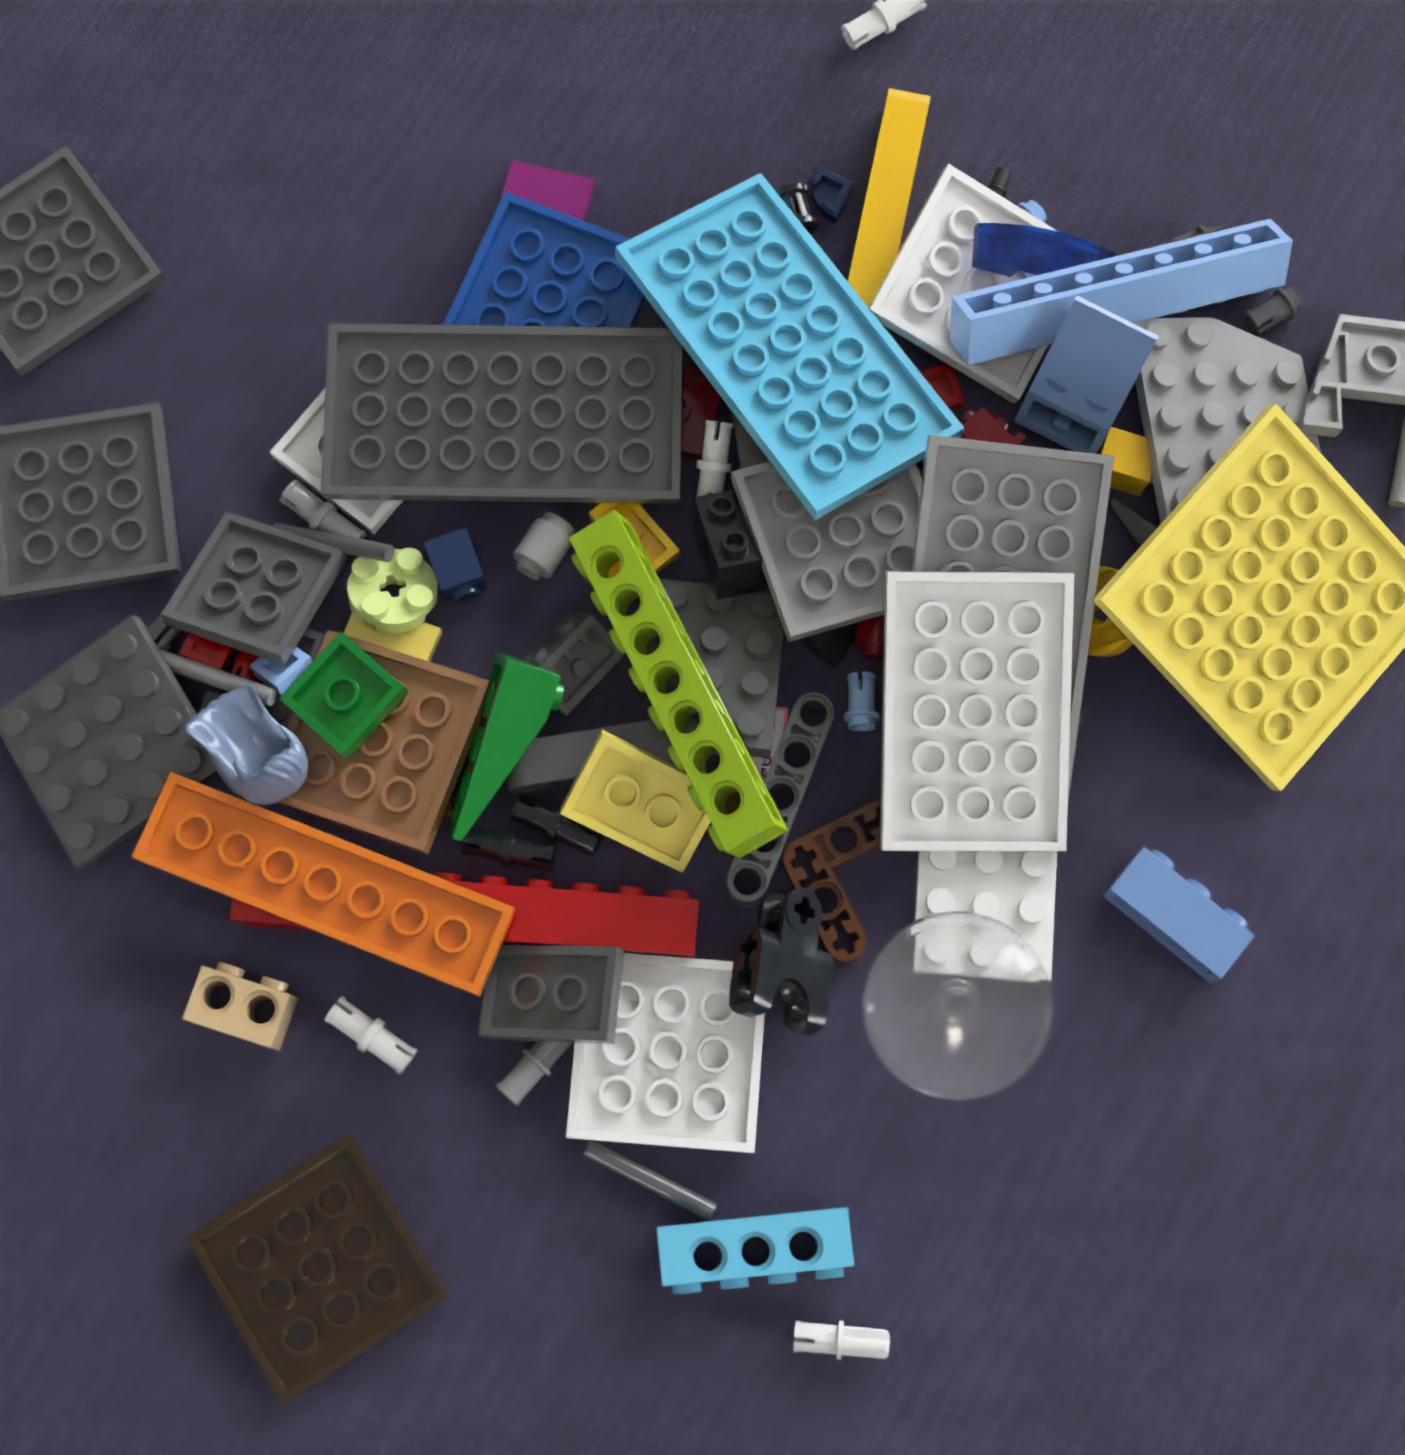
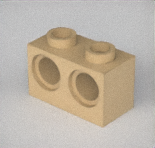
[182,962,298,1051]

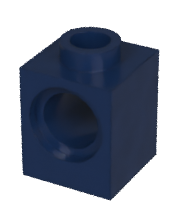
[424,527,488,603]

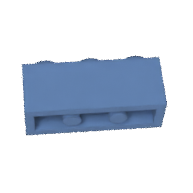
[1102,847,1255,984]

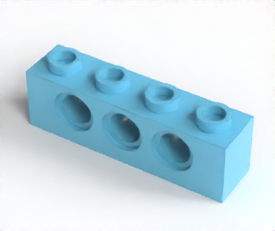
[657,1207,854,1295]

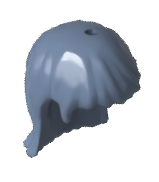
[184,682,308,805]

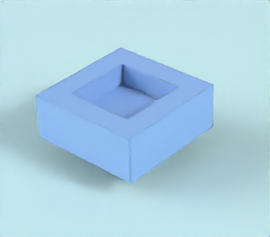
[250,647,313,696]

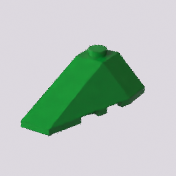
[448,652,564,841]

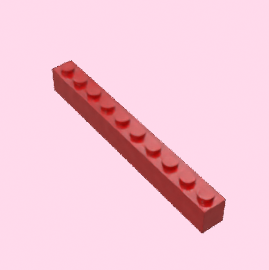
[229,872,699,958]

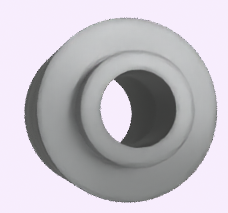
[513,512,575,581]

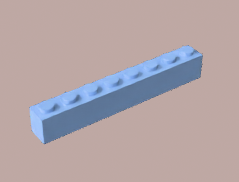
[950,219,1293,365]

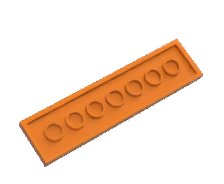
[132,772,516,997]

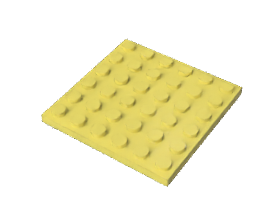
[1093,404,1405,791]

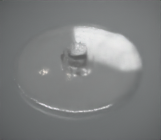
[864,911,1053,1100]

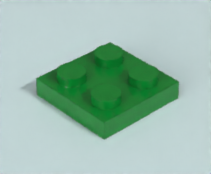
[279,632,409,760]

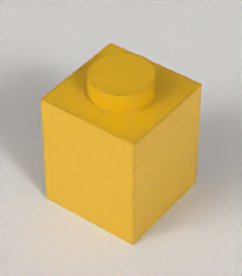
[1098,427,1153,496]

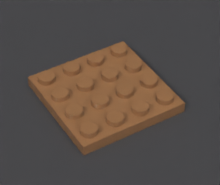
[276,629,492,855]

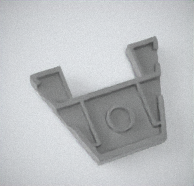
[1297,314,1405,437]

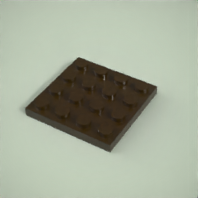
[185,1133,450,1405]

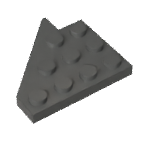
[611,579,784,758]

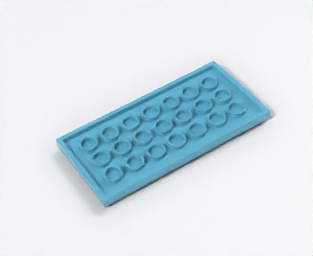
[615,173,965,520]

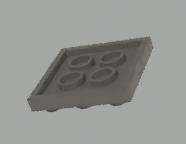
[161,511,347,666]

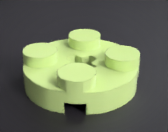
[347,547,438,633]

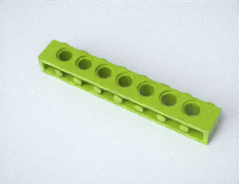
[569,510,788,858]

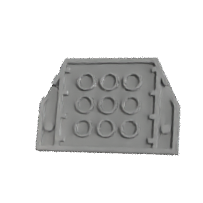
[1133,317,1321,524]

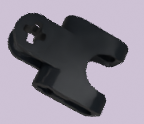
[729,888,833,1036]

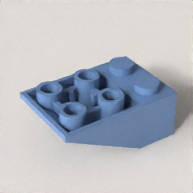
[1014,296,1159,454]

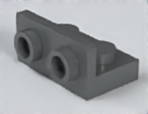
[524,612,626,716]

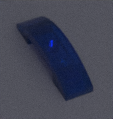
[972,223,1119,277]

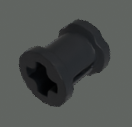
[775,182,819,235]

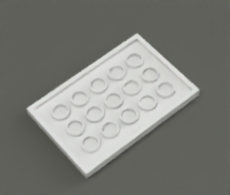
[880,571,1074,851]

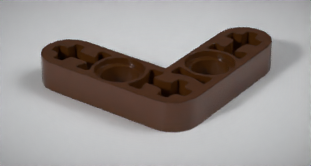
[782,799,881,964]

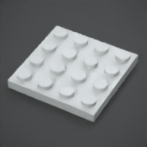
[869,164,1095,404]
[566,953,765,1153]

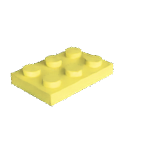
[560,730,711,873]

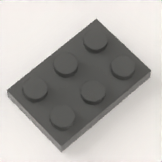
[478,944,624,1044]

